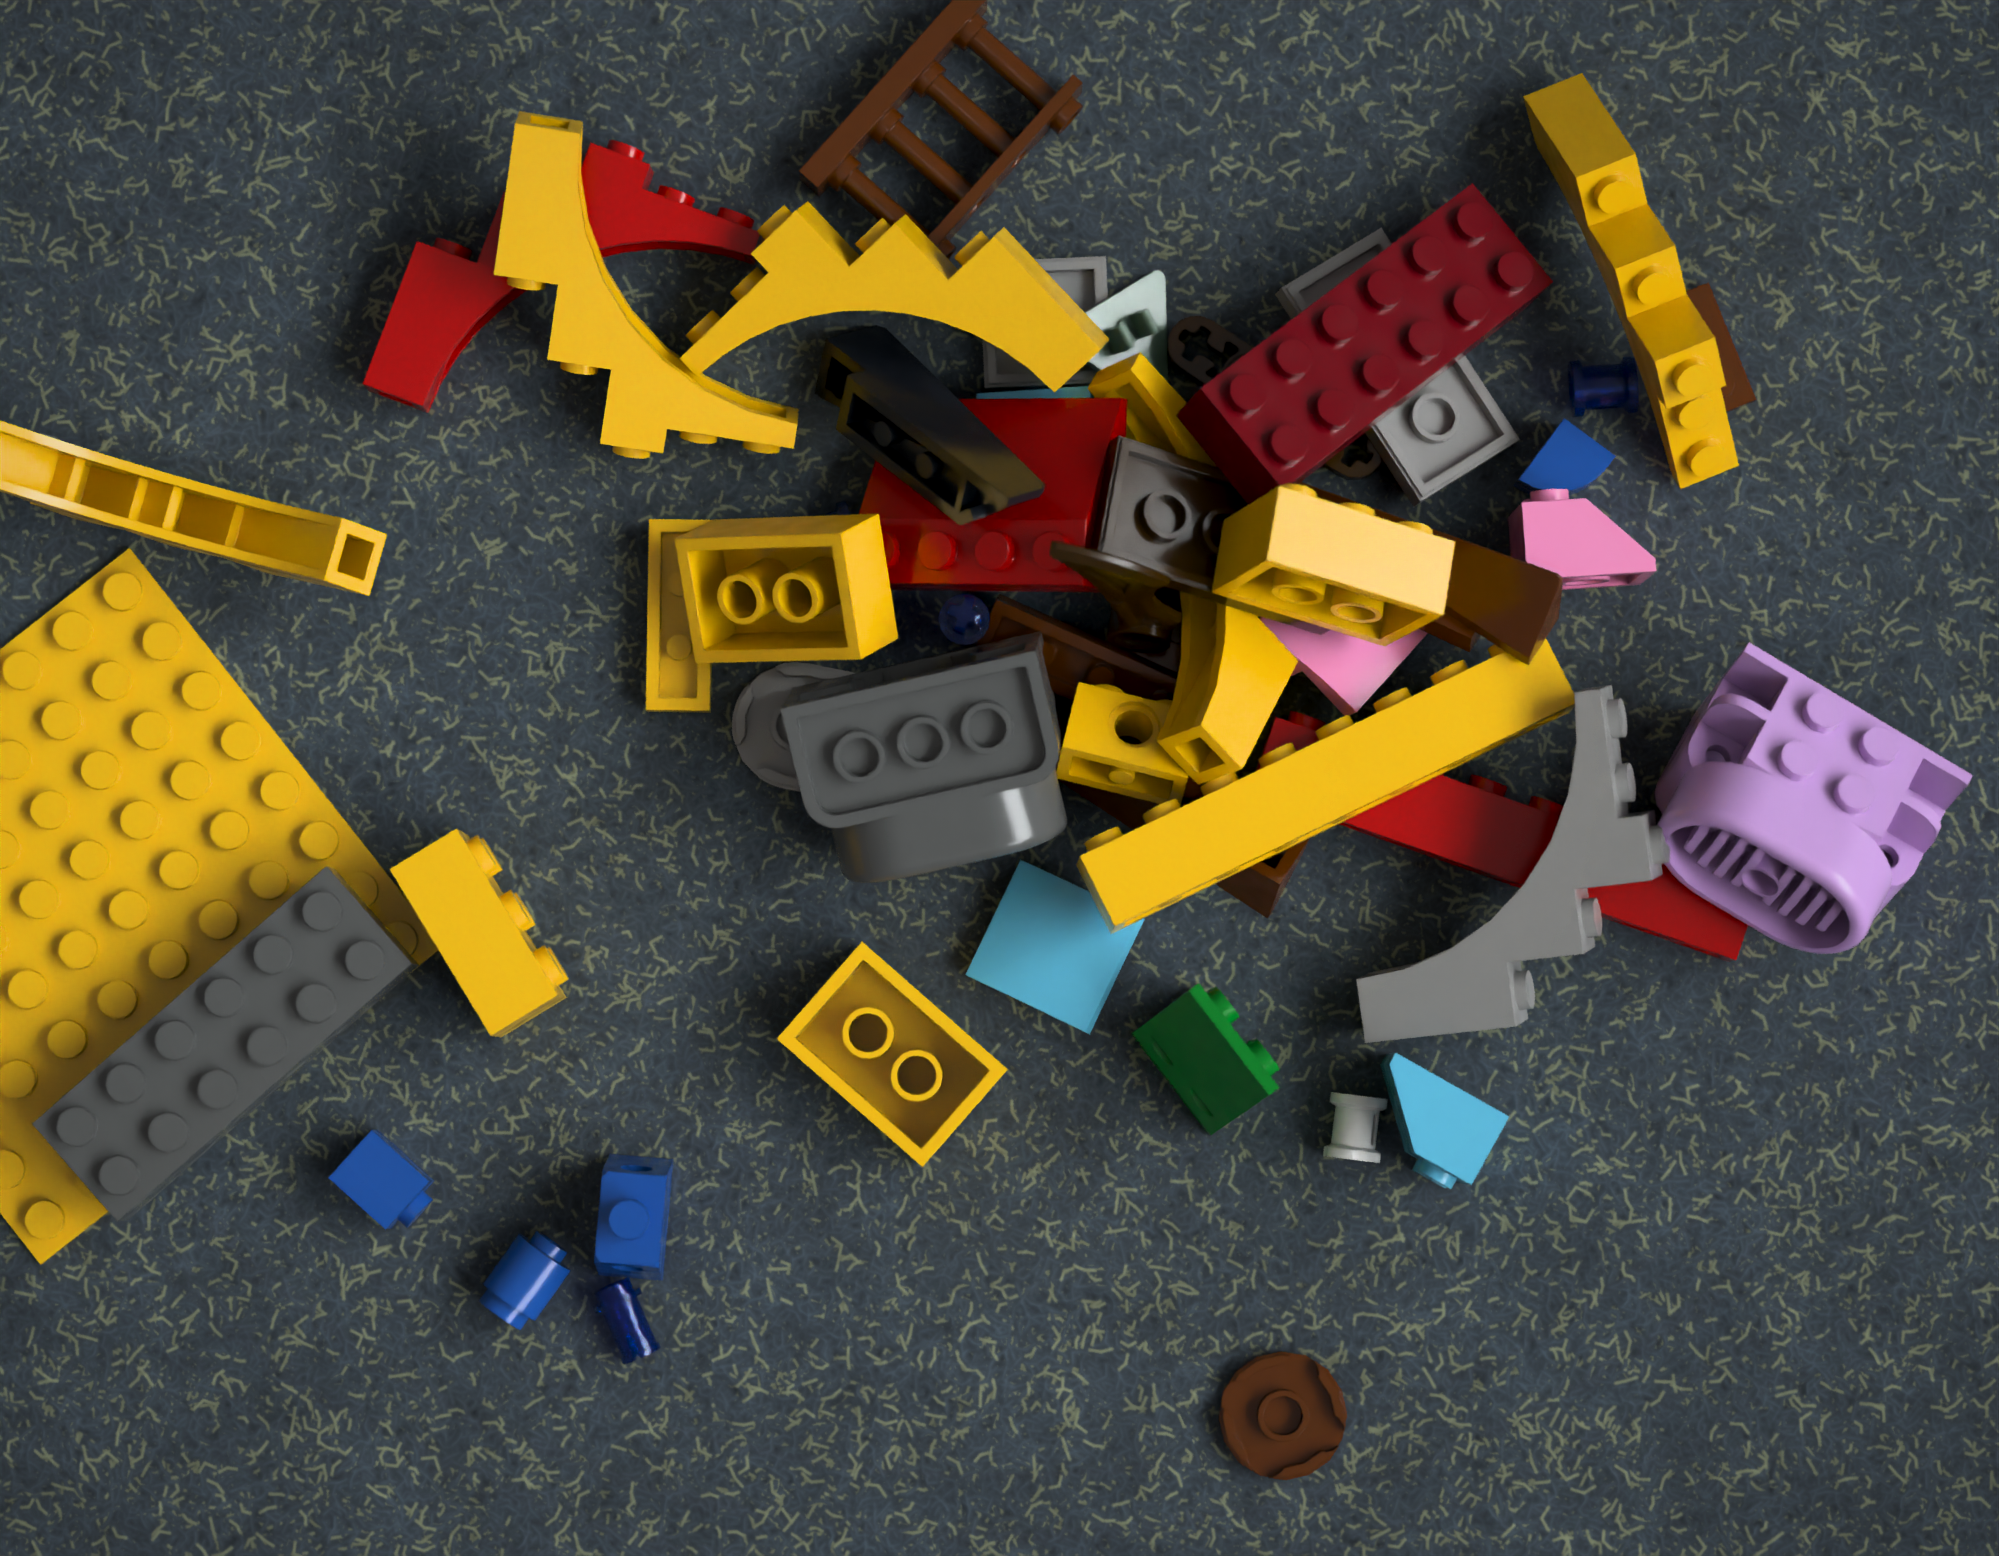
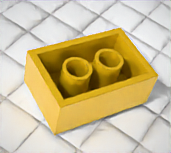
[1211,484,1455,646]
[675,514,899,663]
[390,828,569,1038]
[777,942,1008,1167]

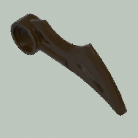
[1050,540,1183,653]

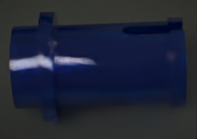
[593,1277,661,1364]

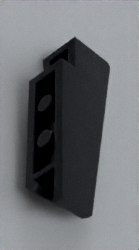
[815,326,1045,525]

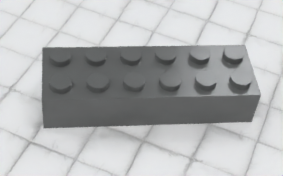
[32,866,419,1221]

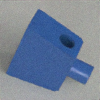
[594,1154,674,1281]

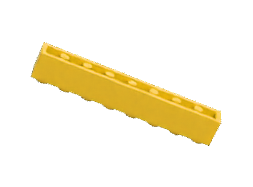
[1076,639,1575,934]

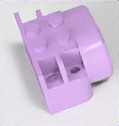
[1655,642,1973,954]

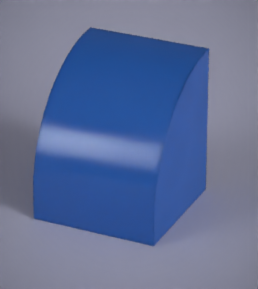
[1513,418,1615,495]

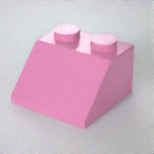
[1508,489,1656,590]

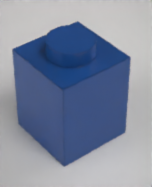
[328,1129,434,1230]

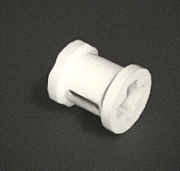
[1323,1092,1388,1163]

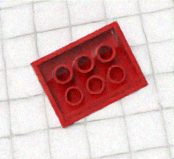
[859,398,1128,592]

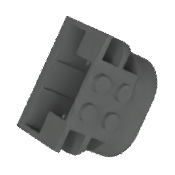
[781,631,1067,883]

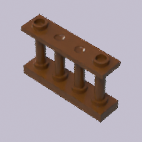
[799,0,1083,259]

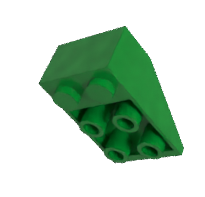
[1131,983,1280,1135]

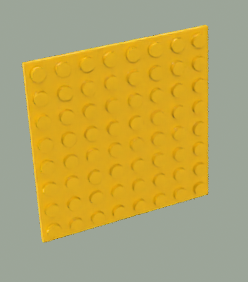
[0,548,439,1265]

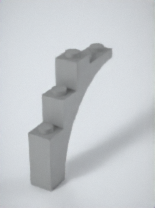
[1356,685,1670,1043]

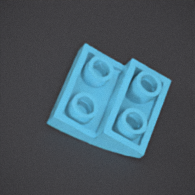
[965,860,1145,1035]

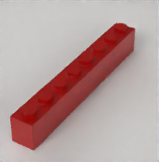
[1255,711,1748,962]

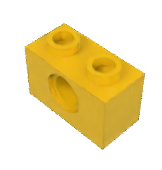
[1056,682,1189,805]

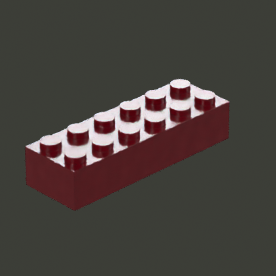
[1176,183,1553,505]

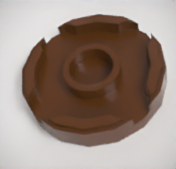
[1218,1351,1347,1480]

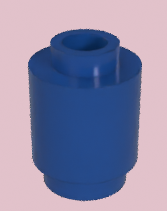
[479,1231,571,1330]

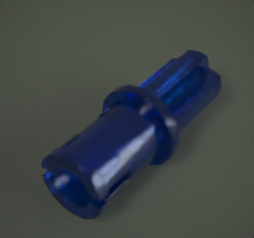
[939,594,990,645]

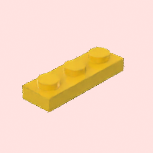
[646,519,712,713]

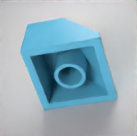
[1380,1053,1509,1189]

